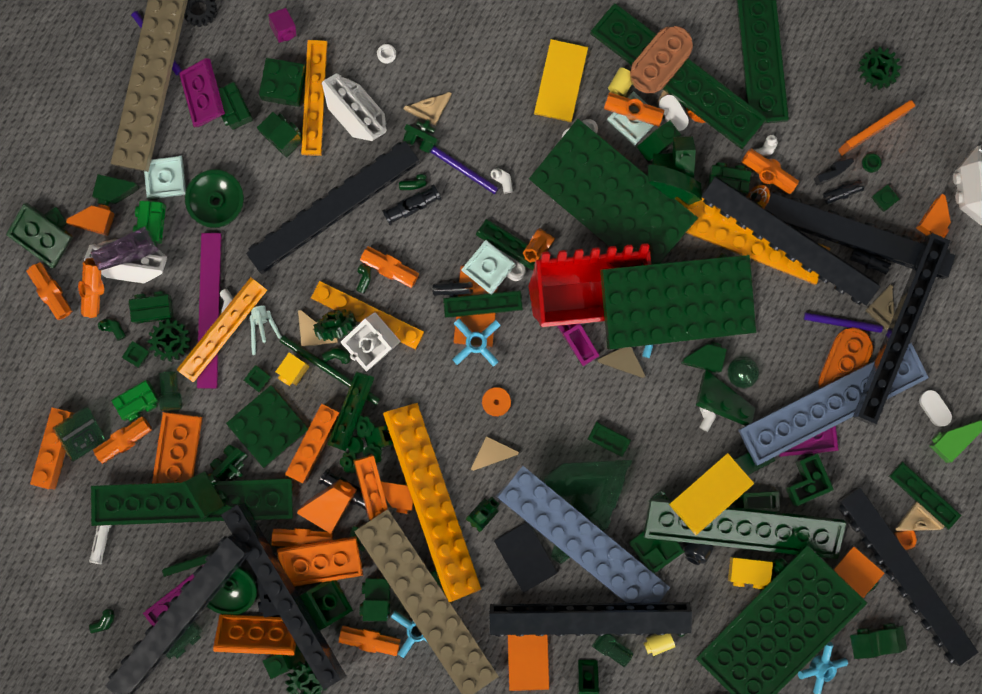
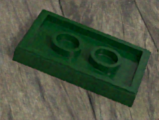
[6,203,73,268]

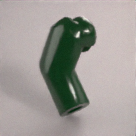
[399,174,427,190]
[356,264,371,293]
[98,319,126,341]
[321,347,351,364]

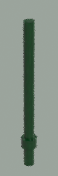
[279,335,381,406]

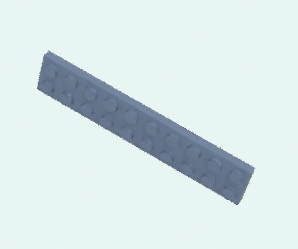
[738,343,929,465]
[496,465,670,603]

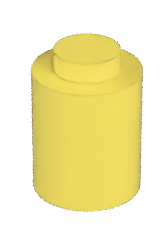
[608,67,632,97]
[644,634,675,656]

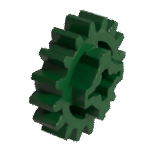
[858,47,902,90]
[313,309,356,341]
[147,319,192,362]
[285,661,327,694]

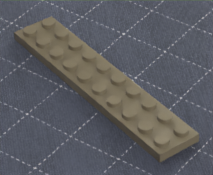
[111,0,188,172]
[354,509,499,694]

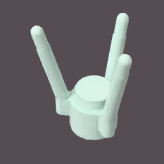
[249,306,282,355]

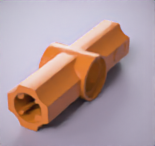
[604,92,665,127]
[741,148,799,194]
[360,246,419,288]
[78,258,104,318]
[26,262,73,320]
[93,416,152,464]
[272,528,333,547]
[339,625,401,656]

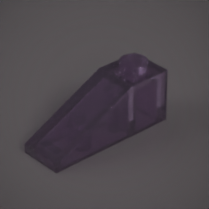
[91,227,159,271]

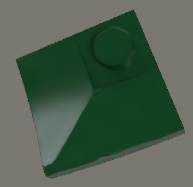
[629,531,684,573]

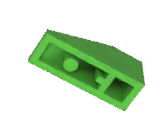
[930,419,982,463]

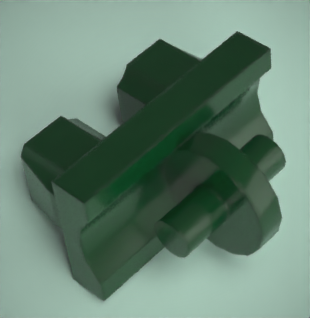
[403,119,439,154]
[210,444,248,481]
[466,497,500,532]

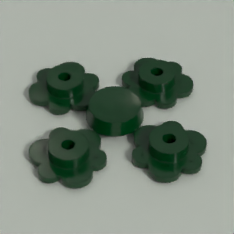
[333,416,382,473]

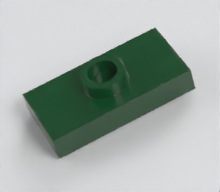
[587,422,631,457]

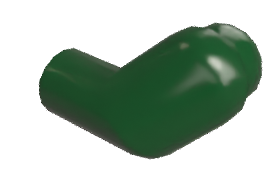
[89,609,115,634]

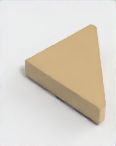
[404,92,452,126]
[298,310,338,347]
[471,437,519,471]
[895,502,945,531]

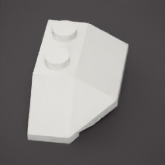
[322,73,387,141]
[953,146,982,226]
[84,239,167,283]

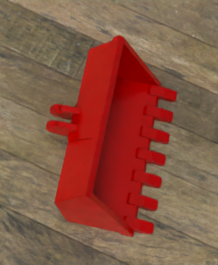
[528,243,651,327]

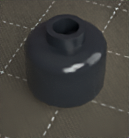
[684,543,713,565]

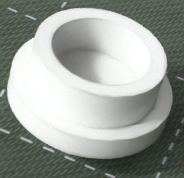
[377,44,396,64]

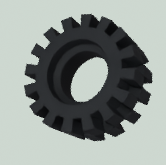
[184,0,217,27]

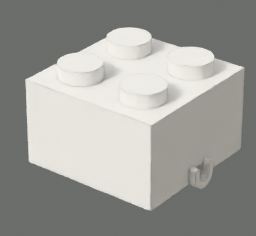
[341,312,401,372]

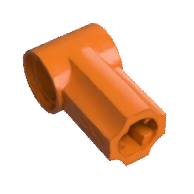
[523,228,555,263]

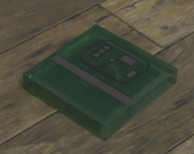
[52,406,106,462]

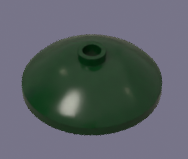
[185,170,244,228]
[206,566,257,615]

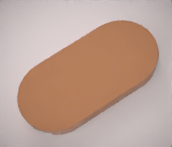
[630,26,693,93]

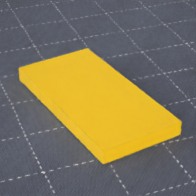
[534,39,588,122]
[669,453,754,535]

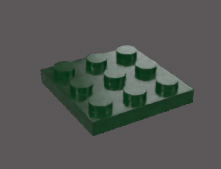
[226,385,308,468]

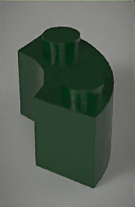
[850,623,907,659]

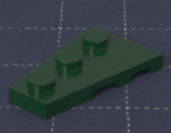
[696,370,755,426]

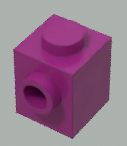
[268,8,296,43]

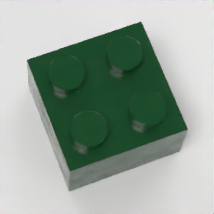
[259,58,306,107]

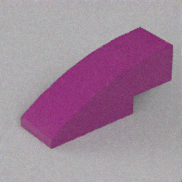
[557,324,599,366]

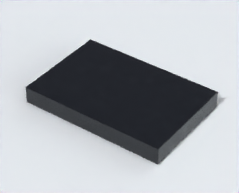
[494,522,557,593]

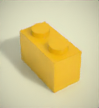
[275,352,310,386]
[728,557,773,589]

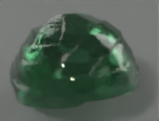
[727,357,759,389]

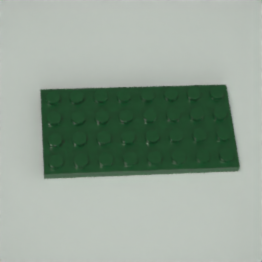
[529,119,698,265]
[600,255,756,349]
[696,545,868,694]

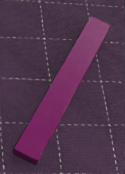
[197,233,222,389]

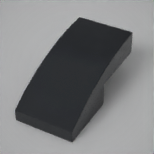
[814,158,854,186]

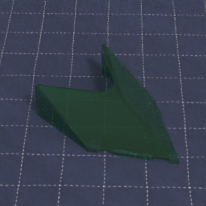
[539,460,632,564]

